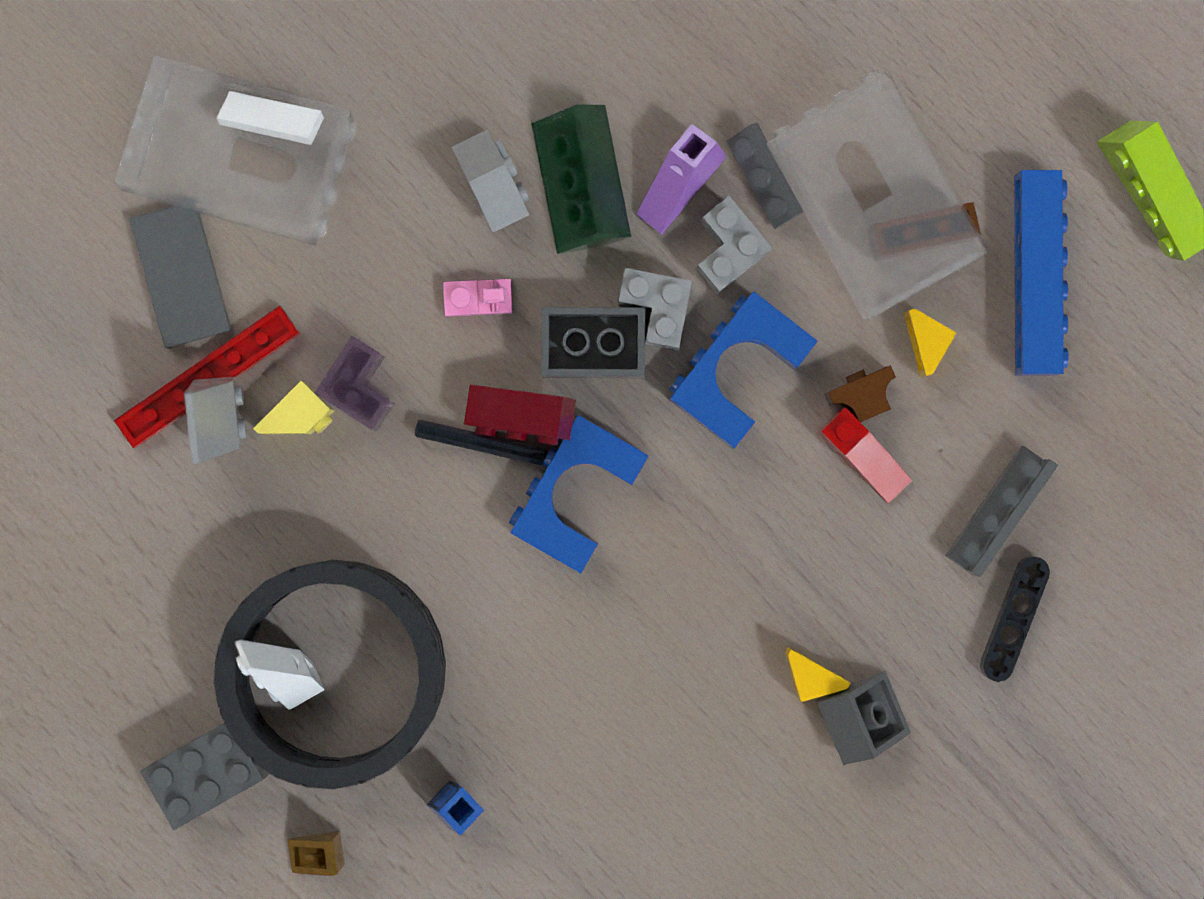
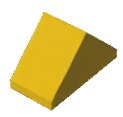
[903,309,957,378]
[785,647,851,702]

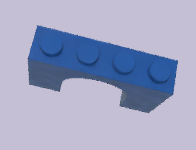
[668,291,818,449]
[509,415,649,574]

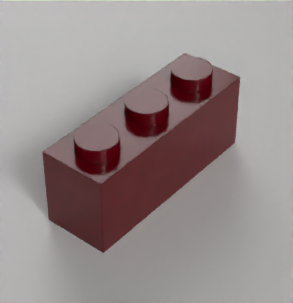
[464,384,576,445]

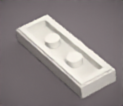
[217,91,324,145]

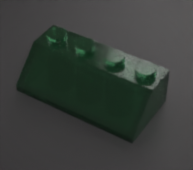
[531,104,631,254]

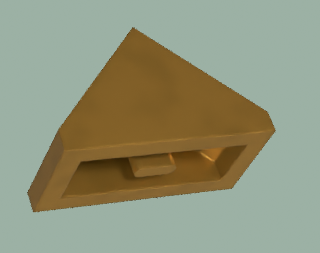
[287,831,345,876]

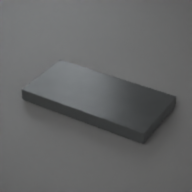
[130,201,232,349]

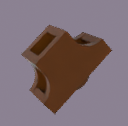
[824,365,896,422]

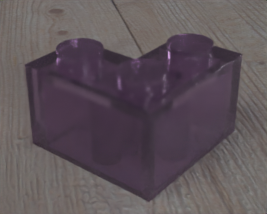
[315,336,395,431]

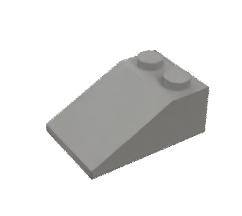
[185,377,247,464]

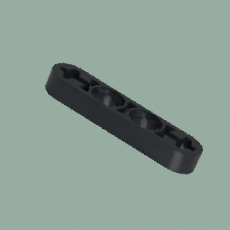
[980,556,1050,682]

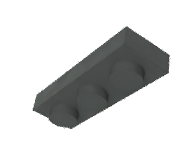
[727,123,806,229]

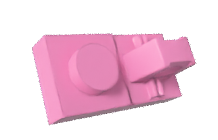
[443,279,513,317]

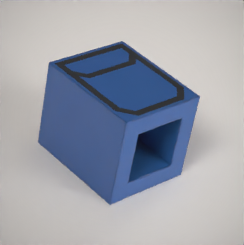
[426,780,484,836]

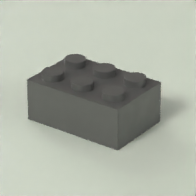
[542,307,645,379]
[140,723,269,831]

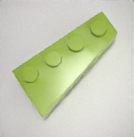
[1096,121,1204,261]

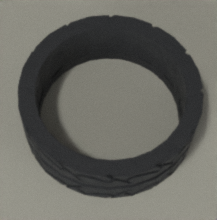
[214,560,446,790]

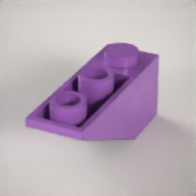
[637,124,726,235]

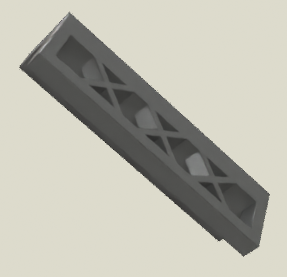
[945,446,1058,577]

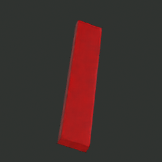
[114,305,301,448]

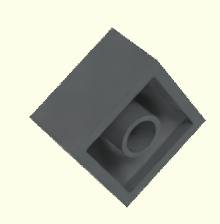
[817,671,911,765]

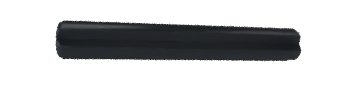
[415,420,547,466]

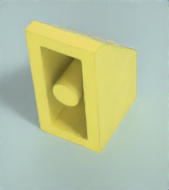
[253,380,335,434]

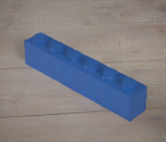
[1014,170,1069,376]

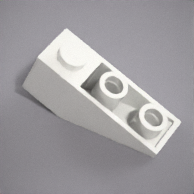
[235,640,324,710]

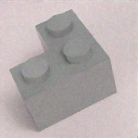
[452,129,529,232]
[696,196,772,295]
[618,268,692,351]

